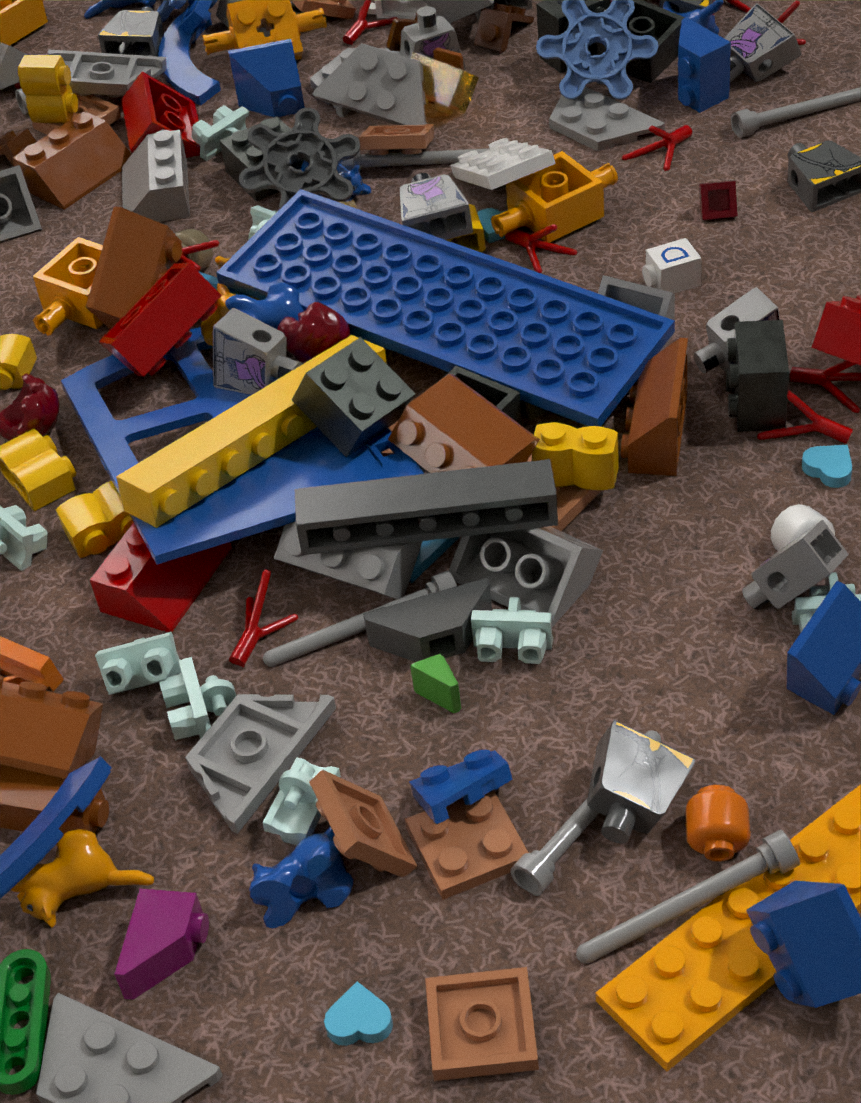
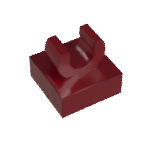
[699,180,738,220]

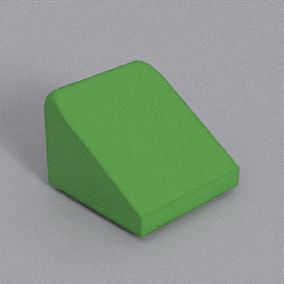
[410,654,461,713]

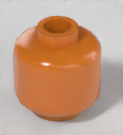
[685,785,751,861]

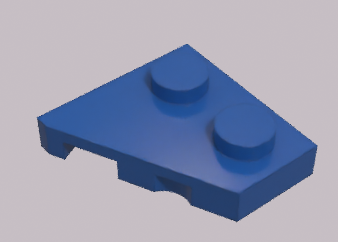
[409,750,513,824]

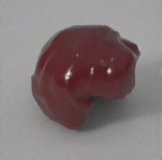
[277,302,351,364]
[0,373,60,441]

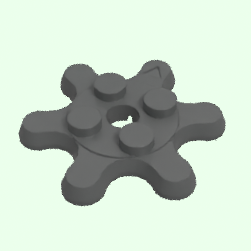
[239,108,360,209]

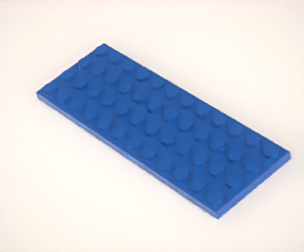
[216,189,675,427]

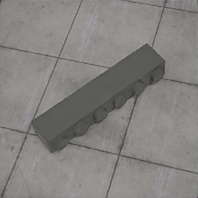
[294,459,558,555]

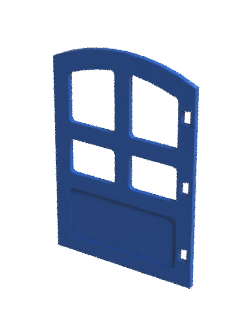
[61,327,424,565]

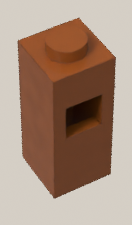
[0,764,109,835]

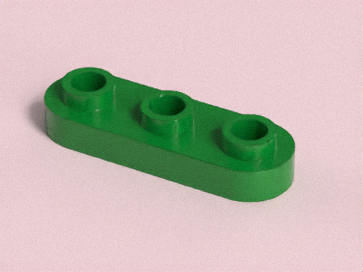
[0,949,51,1095]

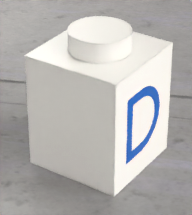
[642,238,701,293]

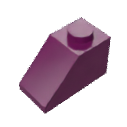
[114,889,209,1000]

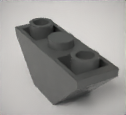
[363,578,492,662]

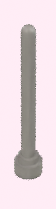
[731,87,861,138]
[340,148,490,171]
[263,570,457,667]
[510,730,661,896]
[576,829,800,964]

